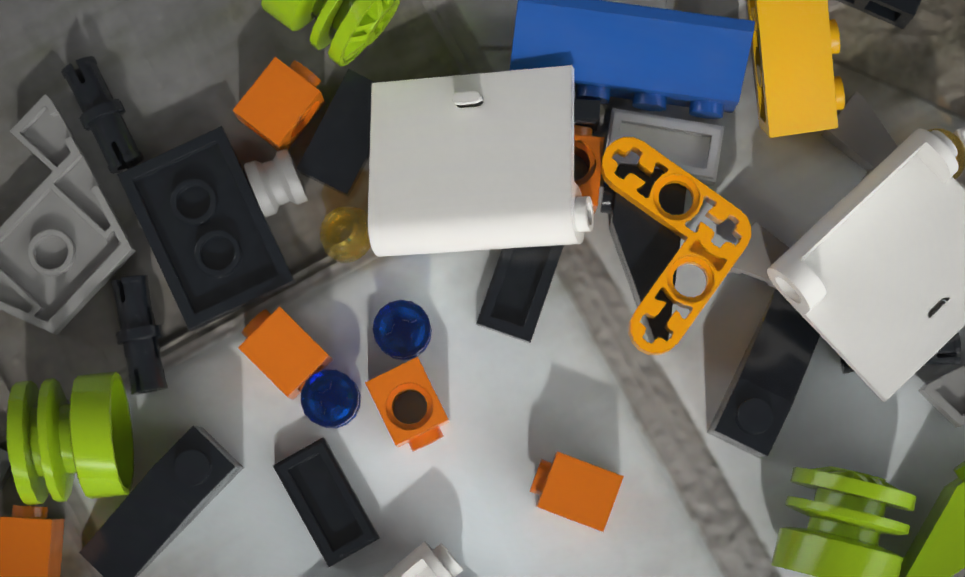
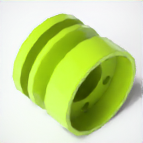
[261,0,400,67]
[6,371,134,505]
[771,466,917,577]

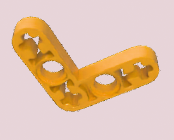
[601,137,751,355]

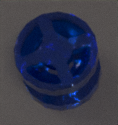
[373,300,432,361]
[301,369,361,429]

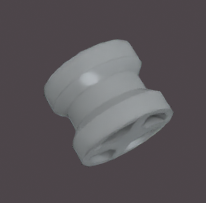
[244,148,308,217]

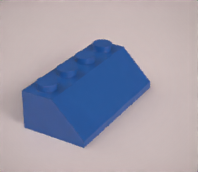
[509,0,755,119]

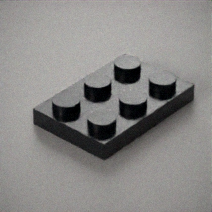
[117,126,296,331]

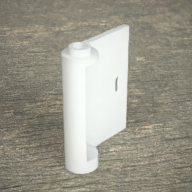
[368,65,594,257]
[767,129,965,402]

